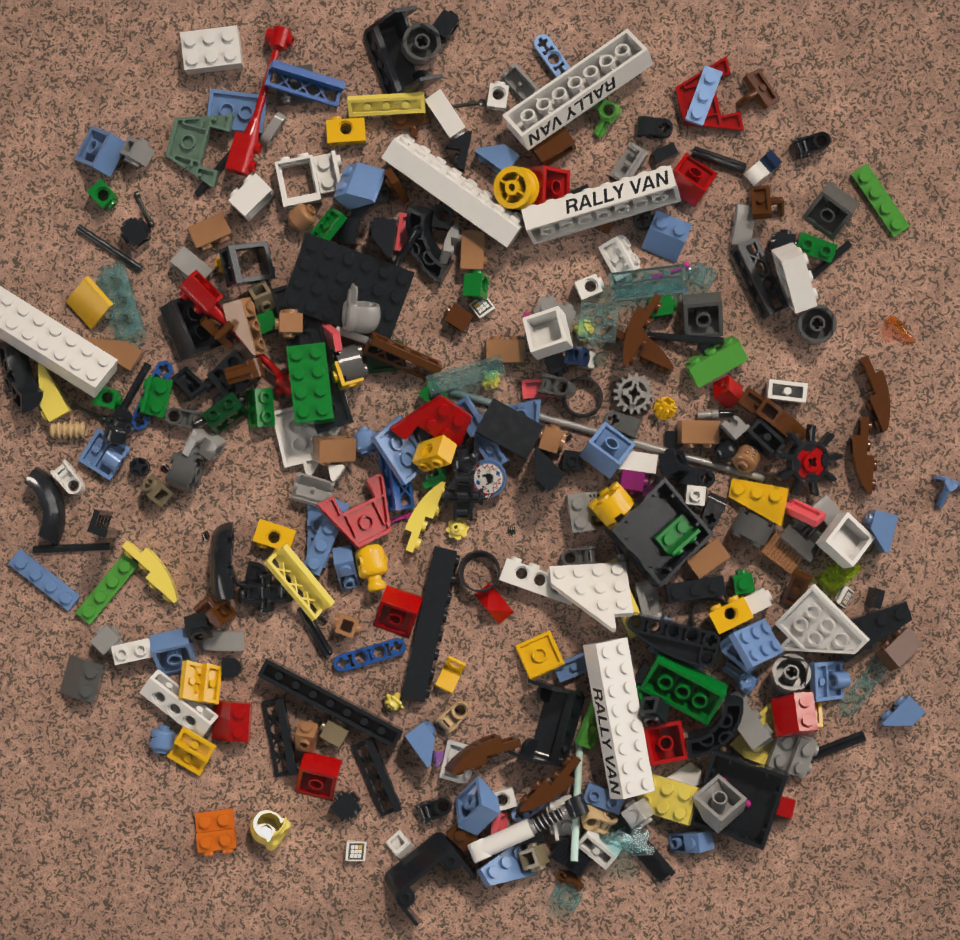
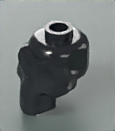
[103,408,134,447]
[450,437,480,473]

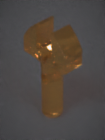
[885,315,916,344]

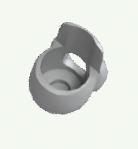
[342,283,381,334]

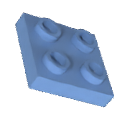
[78,428,132,481]
[809,660,851,702]

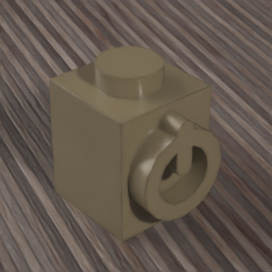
[247,280,276,315]
[140,473,174,507]
[318,716,350,748]
[518,842,551,873]

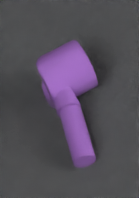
[432,750,445,767]

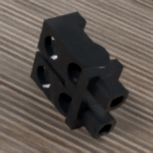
[204,350,261,403]

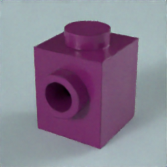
[620,469,648,495]

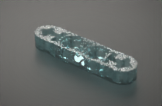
[841,654,888,714]

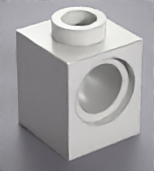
[487,81,509,112]
[574,274,605,302]
[684,485,706,506]
[744,587,773,615]
[493,786,517,811]

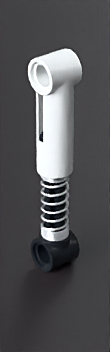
[467,794,590,863]

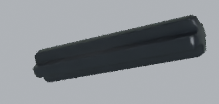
[691,146,747,174]
[297,607,333,657]
[813,731,866,760]

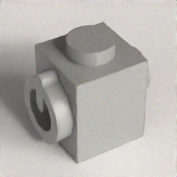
[120,136,155,168]
[90,625,124,656]
[621,798,655,830]

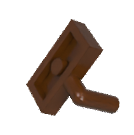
[736,68,780,110]
[391,104,431,140]
[383,168,410,205]
[750,185,785,220]
[199,314,234,350]
[781,569,822,606]
[194,595,238,629]

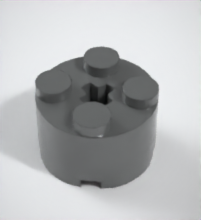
[401,22,441,66]
[795,304,837,345]
[331,344,369,382]
[166,450,205,493]
[731,507,776,548]
[769,654,811,696]

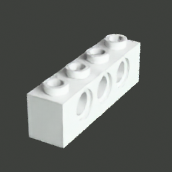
[499,556,573,606]
[139,669,219,737]

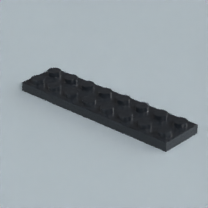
[270,284,354,434]

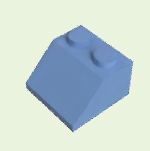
[74,126,125,177]
[334,162,385,210]
[641,210,692,263]
[579,422,636,479]
[863,510,898,553]
[150,627,197,676]
[405,719,436,768]
[455,776,500,835]

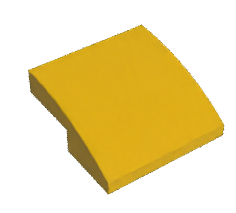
[178,660,222,705]
[167,726,216,776]

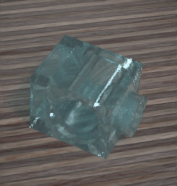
[686,262,717,290]
[552,883,583,913]

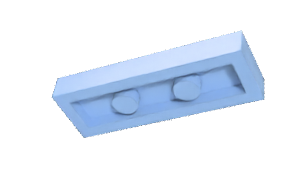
[685,65,723,127]

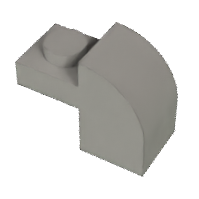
[182,428,227,461]

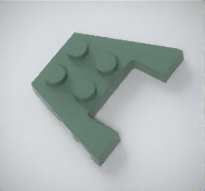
[165,114,235,188]

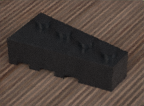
[839,601,913,663]

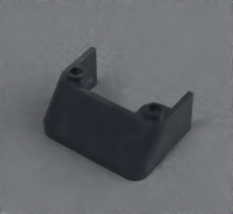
[363,6,443,94]
[508,679,584,767]
[384,832,477,926]

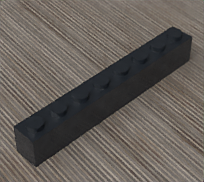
[402,546,460,702]
[257,657,404,748]

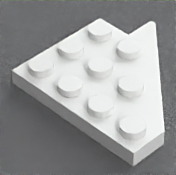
[274,394,349,476]
[549,562,633,632]
[775,584,870,654]

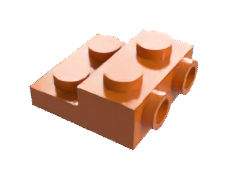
[194,808,238,856]

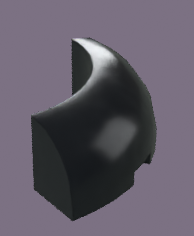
[338,184,390,247]
[405,205,454,283]
[0,342,44,413]
[24,466,66,545]
[210,522,235,600]
[687,694,744,758]

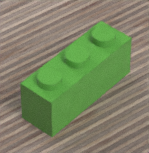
[684,336,749,388]

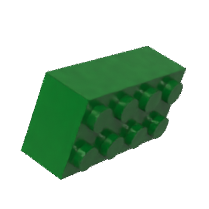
[286,342,334,426]
[639,651,728,725]

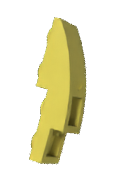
[405,481,446,553]
[122,541,179,603]

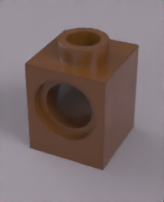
[443,303,474,333]

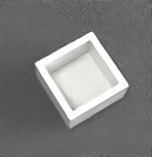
[229,173,275,222]
[522,306,573,360]
[816,512,875,568]

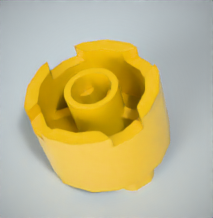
[588,481,634,526]

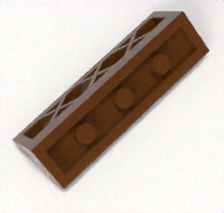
[362,331,443,382]

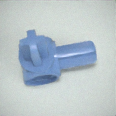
[722,661,760,695]

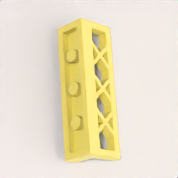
[347,92,426,117]
[264,543,335,621]

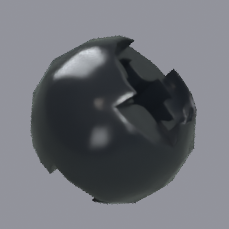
[714,438,737,462]

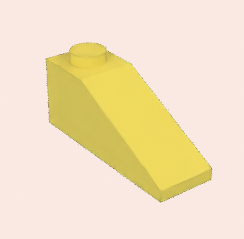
[38,363,72,423]

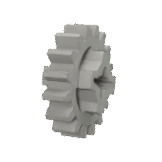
[613,373,655,415]

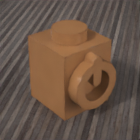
[274,309,303,339]
[537,424,567,454]
[332,613,362,639]
[295,720,319,753]

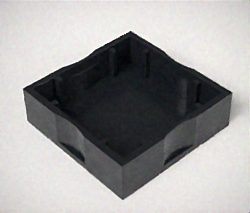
[604,477,714,587]
[691,749,789,850]

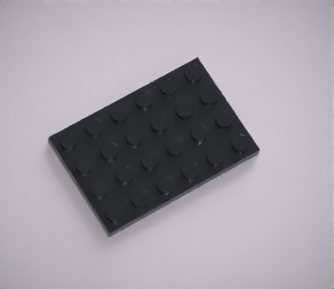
[280,232,415,339]

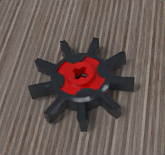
[773,424,843,496]

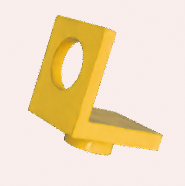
[331,361,364,390]
[435,656,466,694]

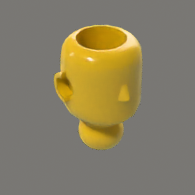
[354,544,388,593]

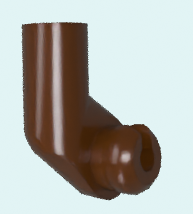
[557,870,584,892]

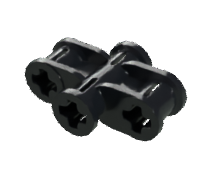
[444,471,483,522]
[237,571,294,612]

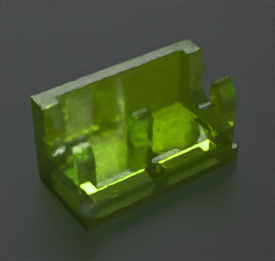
[817,562,862,593]

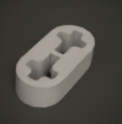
[259,112,287,147]

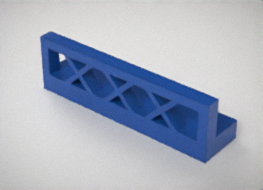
[264,59,346,108]
[378,450,415,511]

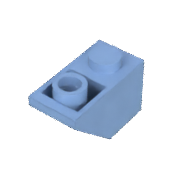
[475,144,520,174]
[332,545,360,591]
[879,695,926,726]
[668,829,715,853]

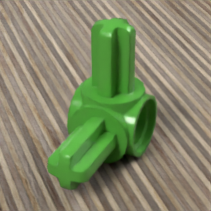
[592,99,621,138]

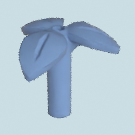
[932,475,960,508]

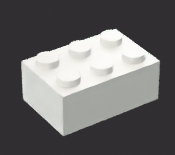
[180,25,244,75]
[771,242,818,313]

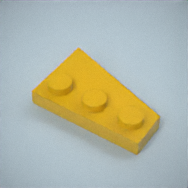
[728,478,789,526]

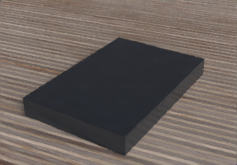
[475,398,544,460]

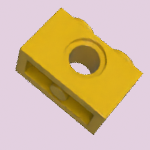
[326,116,367,146]
[412,435,457,472]
[252,519,297,550]
[707,595,754,634]

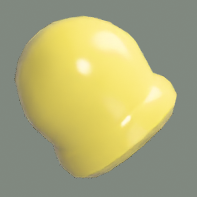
[250,810,291,852]

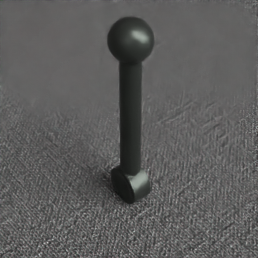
[451,99,486,108]
[134,191,155,228]
[71,402,107,423]

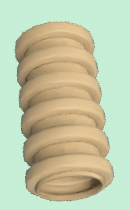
[50,421,87,439]

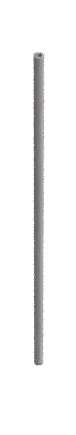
[450,388,765,482]

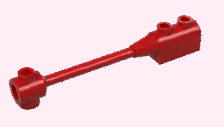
[225,25,294,177]
[178,269,291,396]

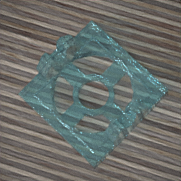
[577,302,620,348]
[603,825,655,856]

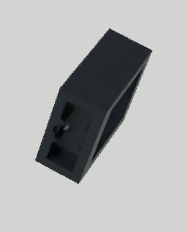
[218,241,276,288]

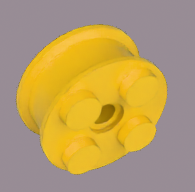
[493,166,539,210]

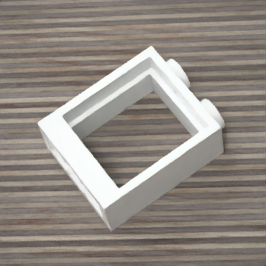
[275,153,322,210]

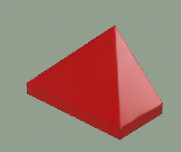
[475,582,514,624]

